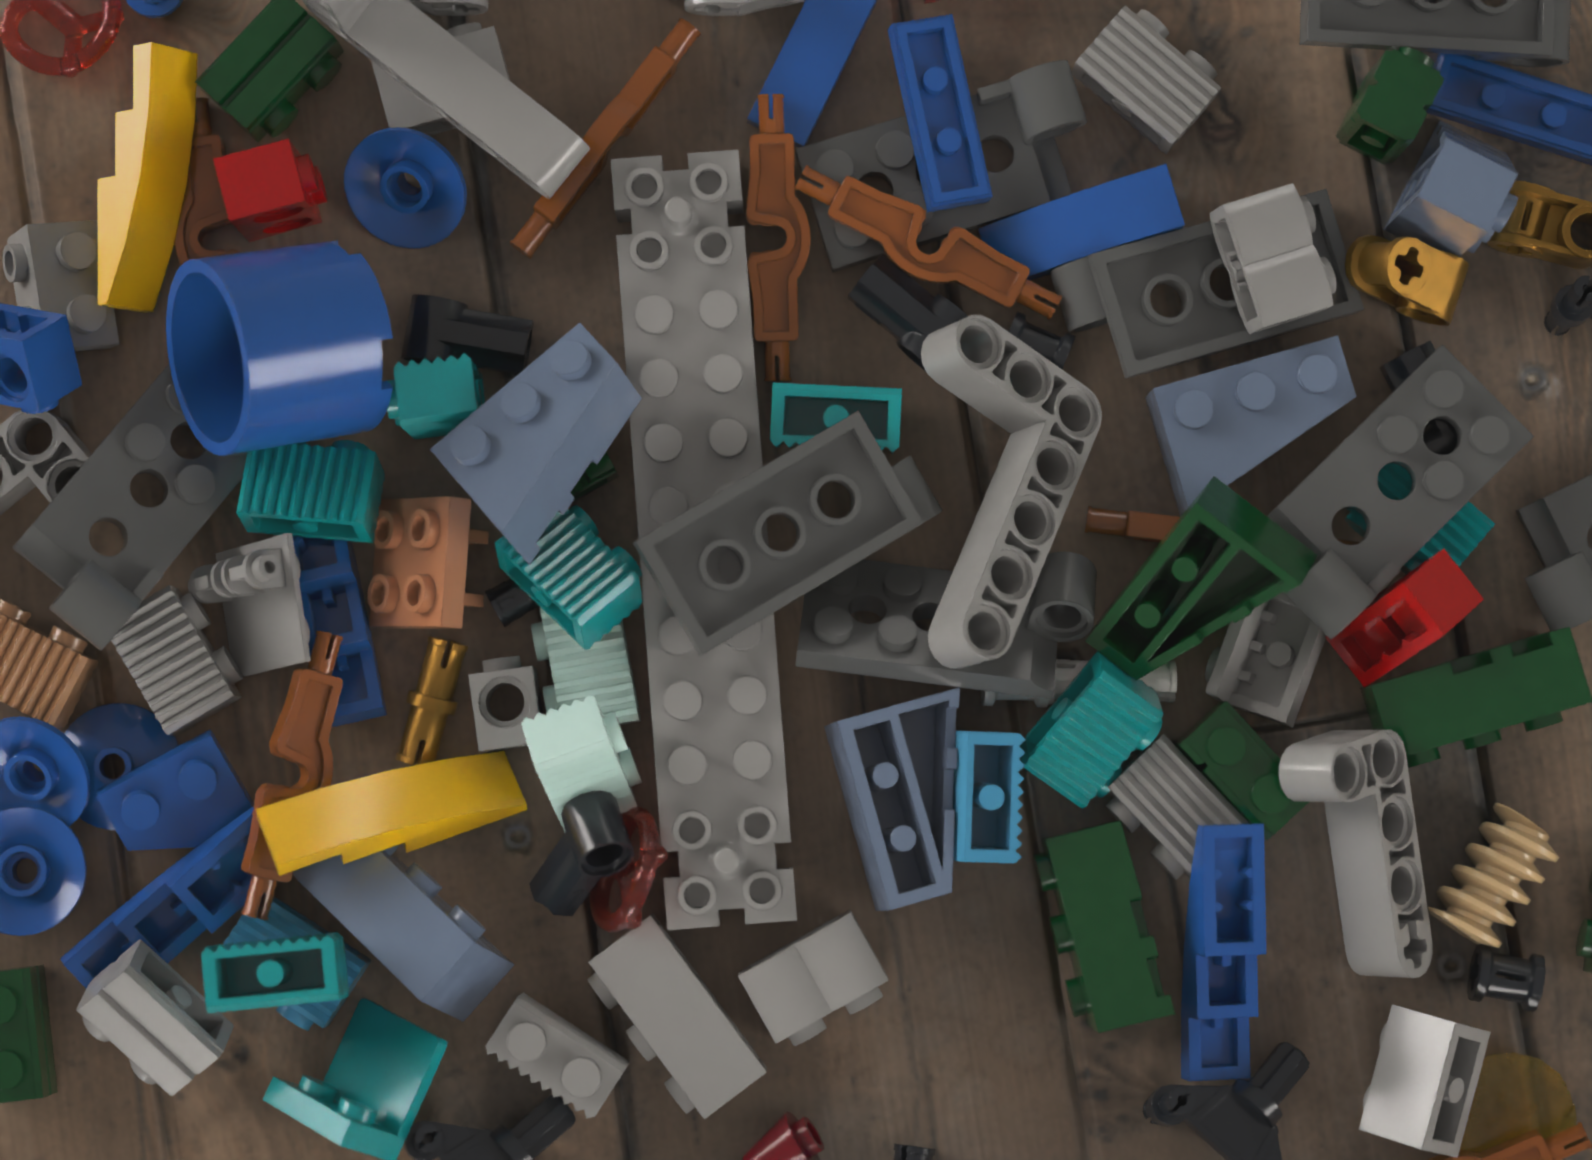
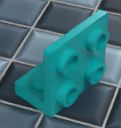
[263,998,447,1160]

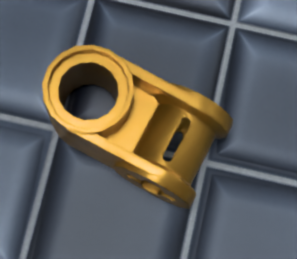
[1487,180,1592,269]
[1344,235,1469,326]

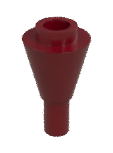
[742,1111,824,1160]

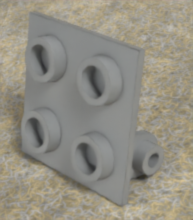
[188,533,311,677]

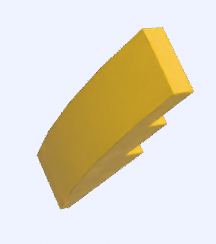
[98,42,198,313]
[256,751,527,876]

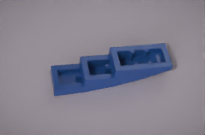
[293,536,387,727]
[60,806,254,989]
[1181,823,1267,1082]

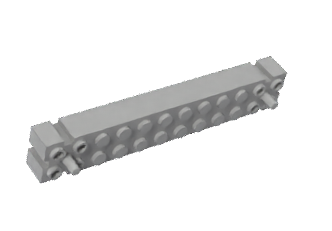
[611,149,797,930]

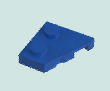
[96,729,254,851]

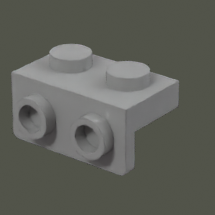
[3,220,119,352]
[1205,592,1327,728]

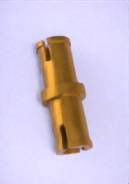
[395,635,469,765]

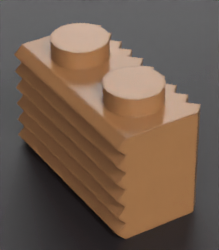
[0,598,99,729]

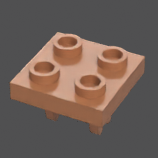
[367,496,489,629]

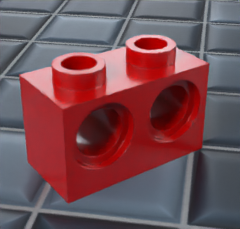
[213,138,328,242]
[1325,548,1484,688]

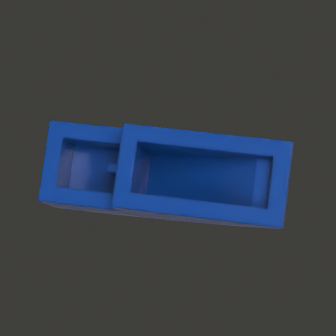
[978,164,1185,280]

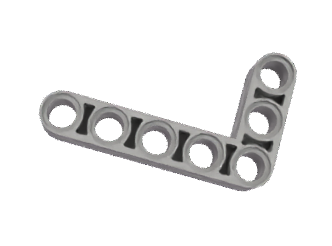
[302,0,590,199]
[921,315,1102,669]

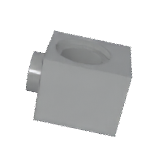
[468,656,543,752]

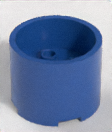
[166,240,393,456]

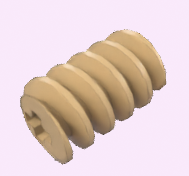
[1428,803,1559,948]

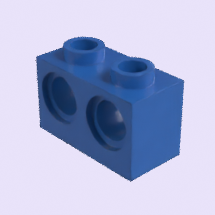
[0,303,83,414]

